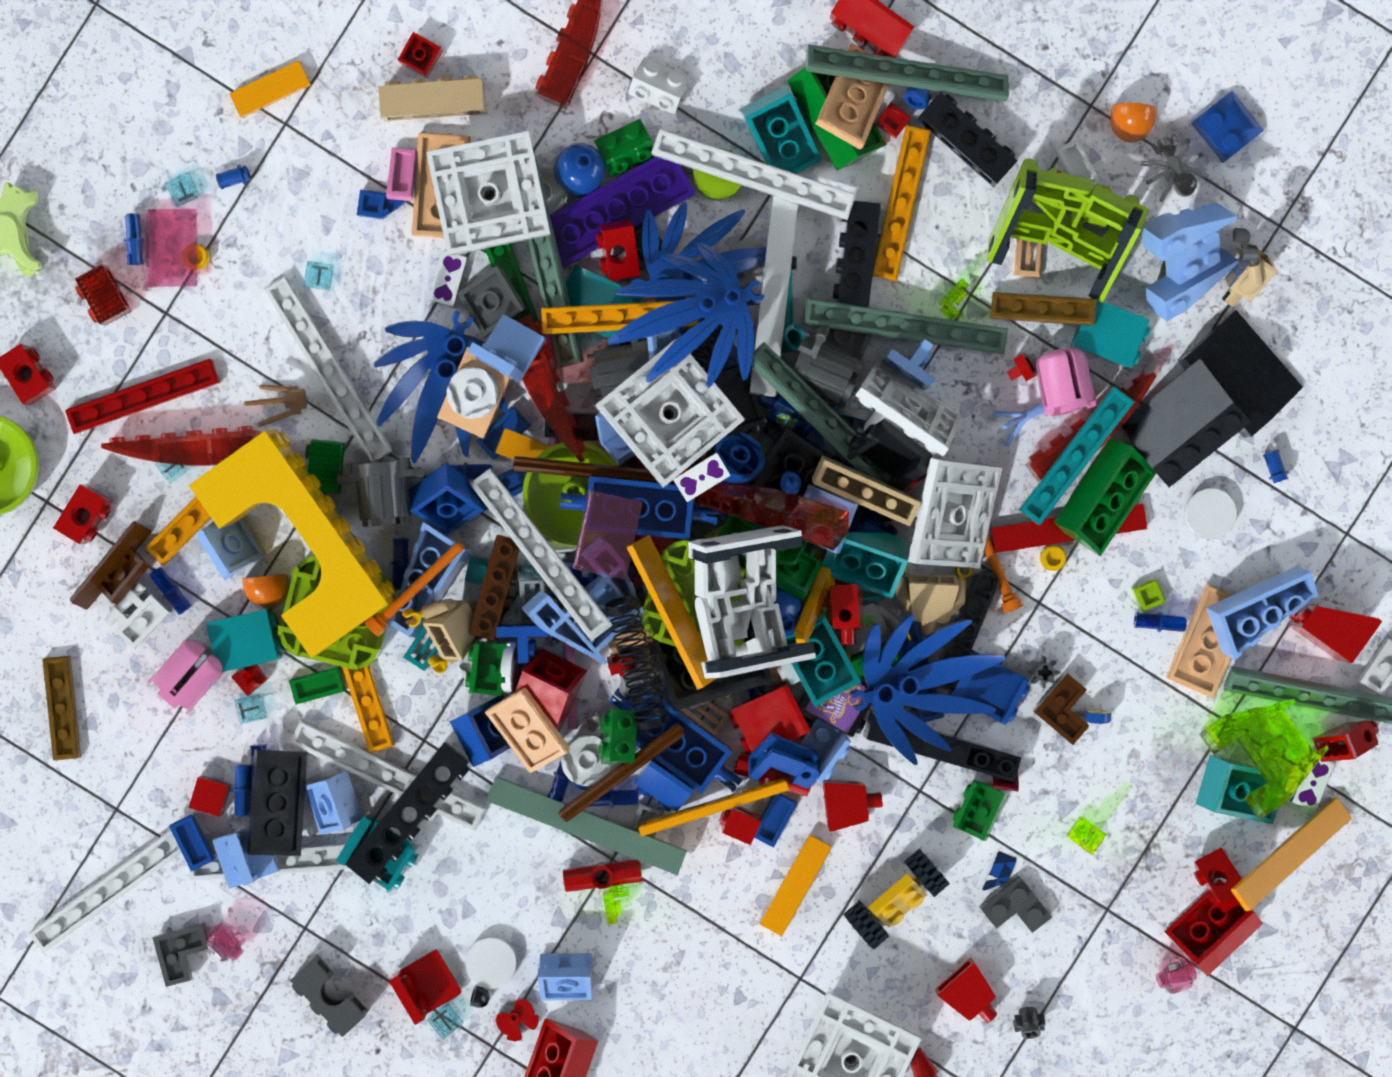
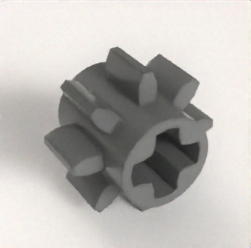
[1027,656,1061,688]
[1013,1007,1046,1039]

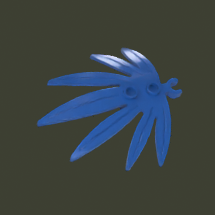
[630,202,767,338]
[607,242,765,389]
[374,310,524,464]
[849,614,1006,765]

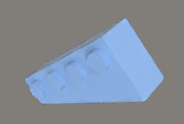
[388,522,472,638]
[1206,566,1319,660]

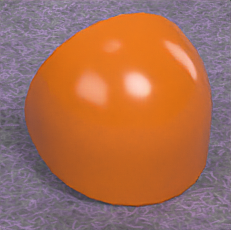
[1110,103,1157,143]
[242,574,289,609]

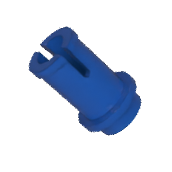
[216,164,251,190]
[1263,449,1289,484]

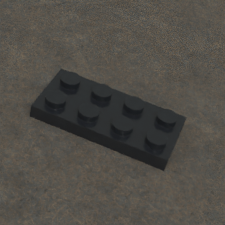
[247,750,307,856]

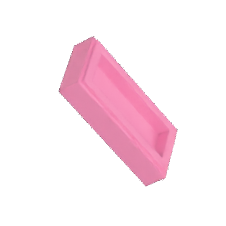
[386,147,417,201]

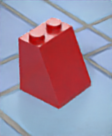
[1287,605,1383,664]
[515,648,588,732]
[728,682,811,753]

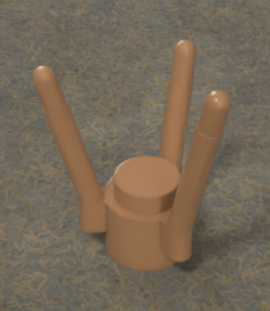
[244,384,307,427]

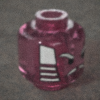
[207,923,245,962]
[1156,957,1197,994]

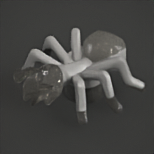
[1141,134,1209,202]

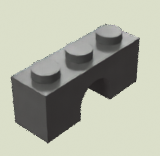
[290,955,369,1037]

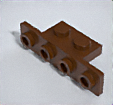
[69,521,151,610]
[470,534,520,640]

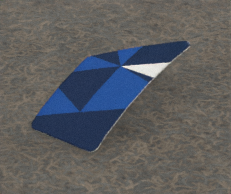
[982,851,1016,891]

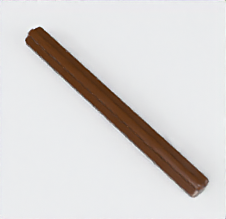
[513,456,659,483]
[559,723,685,822]

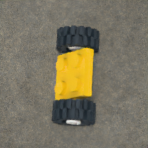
[844,848,950,950]

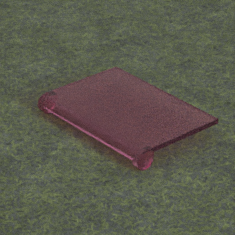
[146,209,197,288]
[573,490,642,579]

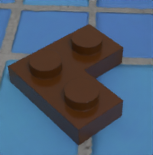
[1033,673,1089,745]

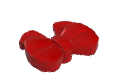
[495,998,539,1042]

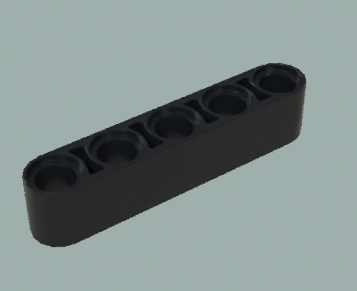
[939,570,999,690]

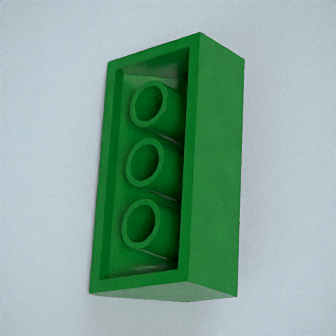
[787,66,887,171]
[1054,438,1156,556]

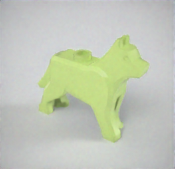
[0,181,42,277]

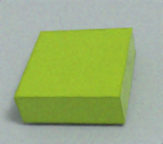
[1131,578,1166,612]

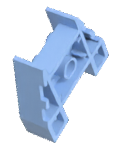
[1142,202,1239,321]
[522,537,643,665]

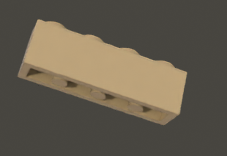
[378,75,486,122]
[812,455,921,526]

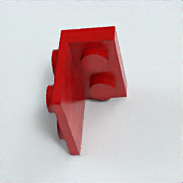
[389,949,462,1025]

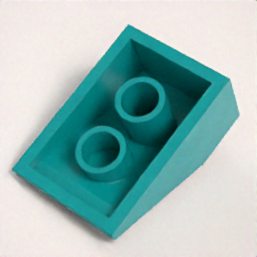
[740,85,822,174]
[566,265,644,346]
[820,532,912,598]
[786,614,861,707]
[1196,755,1287,824]

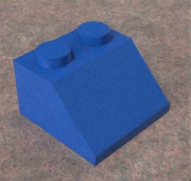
[410,463,484,535]
[449,694,511,767]
[634,758,694,812]

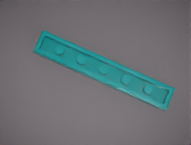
[1018,386,1135,525]

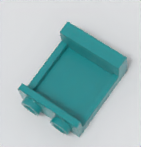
[1070,298,1151,370]
[206,608,285,672]
[335,814,419,893]

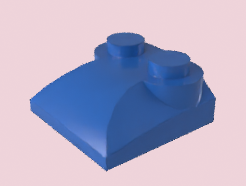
[1191,90,1264,163]

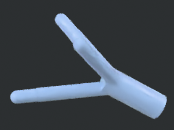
[993,402,1044,447]

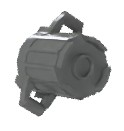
[792,325,864,407]
[587,338,649,402]
[336,457,427,527]

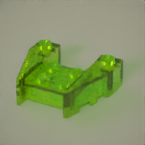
[1199,699,1329,821]

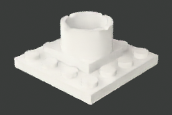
[426,131,551,256]
[595,338,745,488]
[855,358,962,456]
[908,458,1002,568]
[785,991,922,1077]

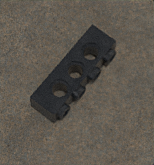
[917,92,1018,188]
[833,201,881,307]

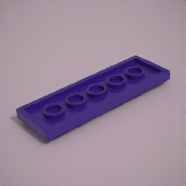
[550,157,696,269]

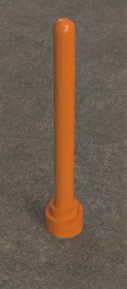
[984,535,1024,613]
[364,542,464,637]

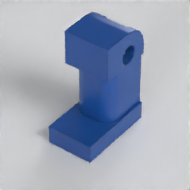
[748,732,819,789]

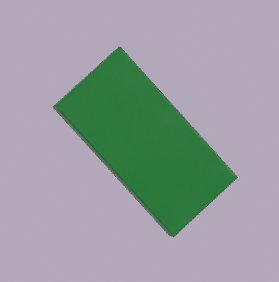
[289,666,346,705]

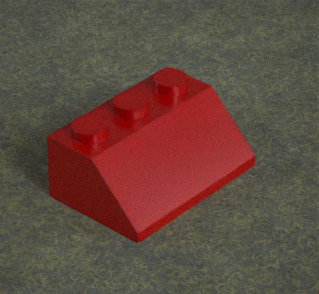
[829,0,915,58]
[1165,879,1263,977]
[524,1018,599,1077]

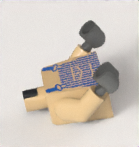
[1222,228,1278,307]

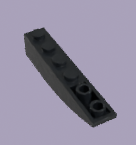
[863,712,1022,782]

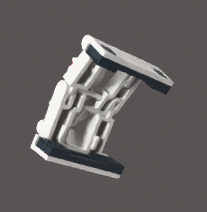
[688,525,816,679]

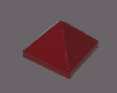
[992,772,1019,792]

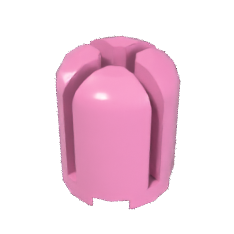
[1035,347,1097,417]
[148,639,223,714]

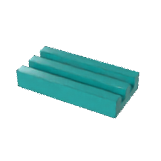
[403,626,438,671]

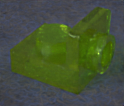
[938,278,969,321]
[1067,816,1107,855]
[603,884,630,925]

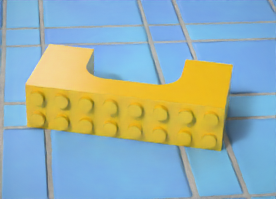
[188,429,397,658]

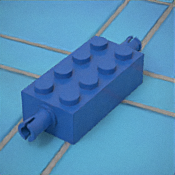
[560,476,718,540]
[608,688,743,793]

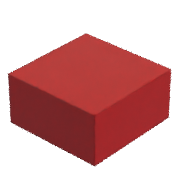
[397,32,443,79]
[189,775,232,817]

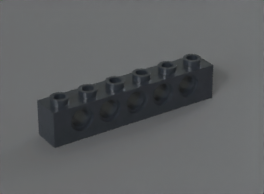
[345,742,470,884]

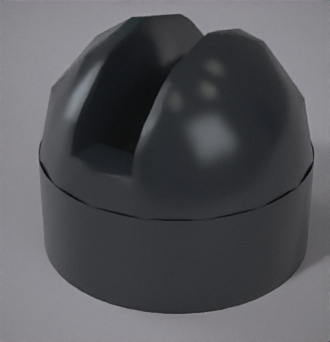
[470,986,490,1008]

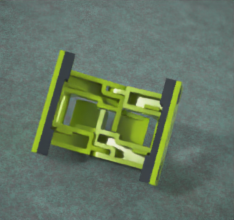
[987,158,1150,303]

